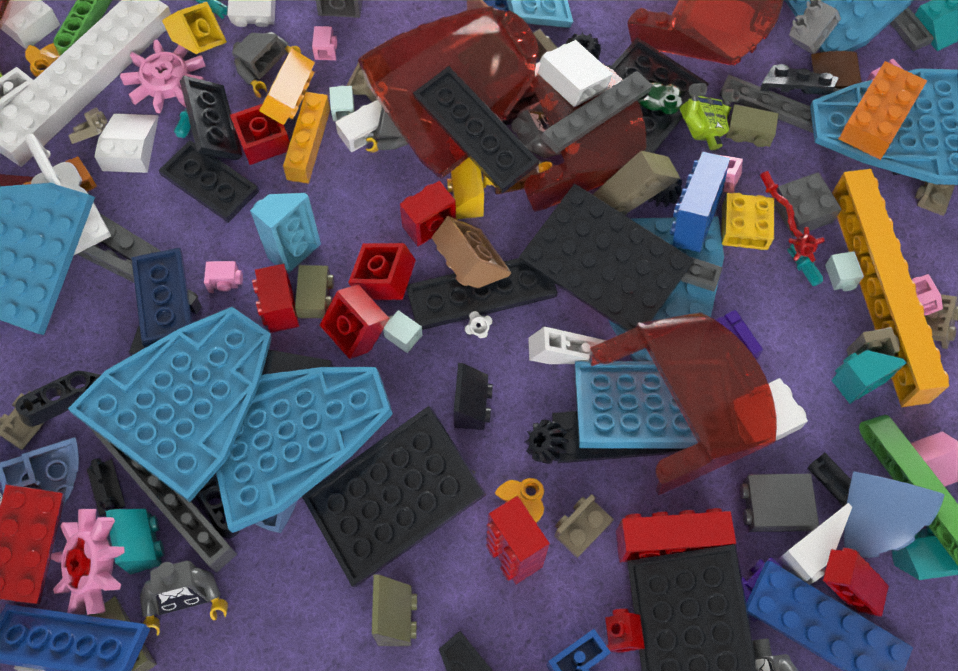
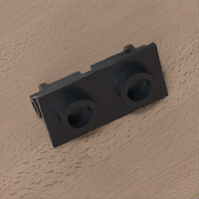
[807,452,851,507]
[87,458,126,516]

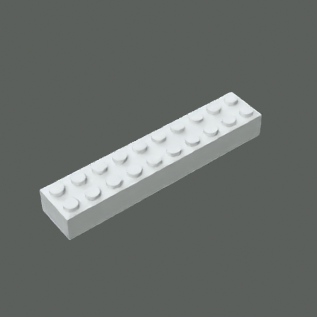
[0,0,171,167]

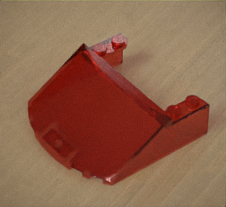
[627,0,784,66]
[484,62,647,212]
[589,312,777,495]

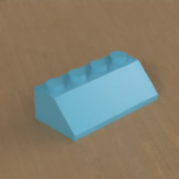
[250,193,321,274]

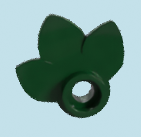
[639,82,682,114]

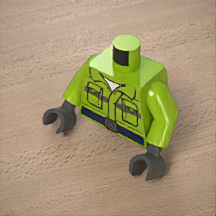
[679,83,741,151]

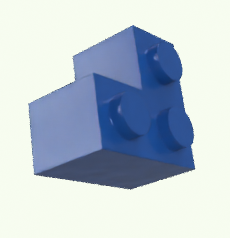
[546,629,611,671]

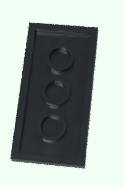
[180,75,242,160]
[158,140,259,223]

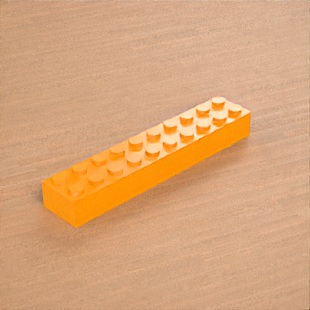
[832,169,949,408]

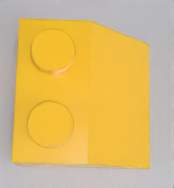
[162,2,227,54]
[447,157,484,219]

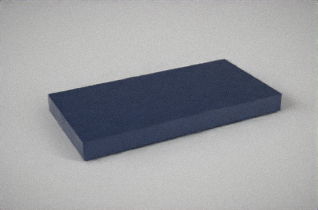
[131,247,192,347]

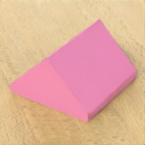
[911,432,958,487]

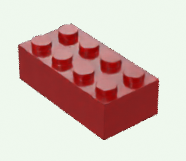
[0,485,65,604]
[485,495,550,584]
[616,508,736,563]

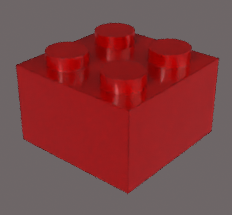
[230,104,290,165]
[400,181,456,247]
[348,243,416,300]
[252,264,299,333]
[320,284,389,359]

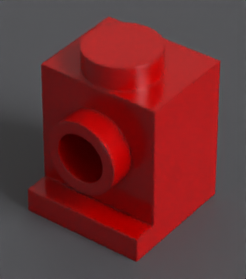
[605,609,645,653]

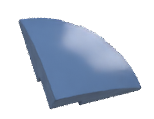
[0,437,79,506]
[844,471,945,558]

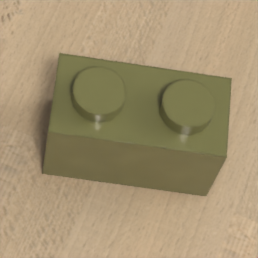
[726,104,779,147]
[295,265,334,318]

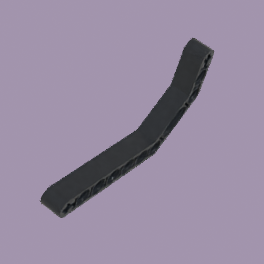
[15,370,240,539]

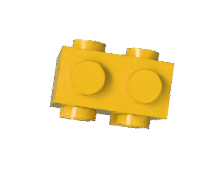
[721,193,774,250]

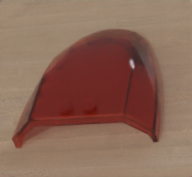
[358,6,539,179]

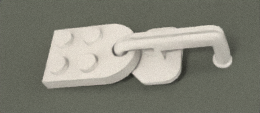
[25,134,111,255]

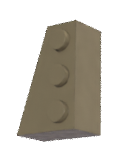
[593,151,681,215]

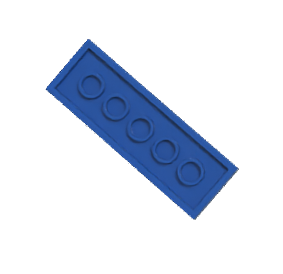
[746,561,913,671]
[0,604,150,671]

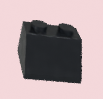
[454,363,493,430]

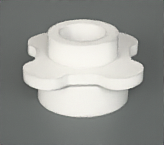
[465,311,492,339]

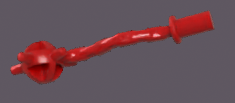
[760,171,824,262]

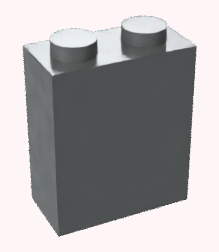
[740,474,819,532]

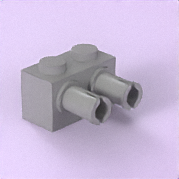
[789,0,841,54]

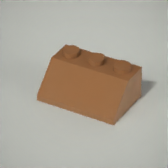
[432,216,512,288]

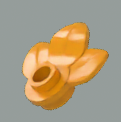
[25,43,60,77]
[495,478,544,523]

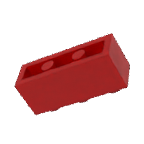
[823,548,889,617]

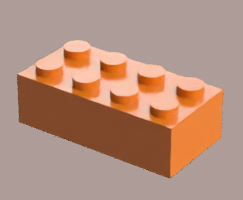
[839,61,927,160]

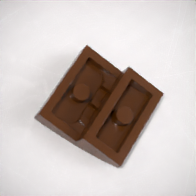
[811,51,862,89]

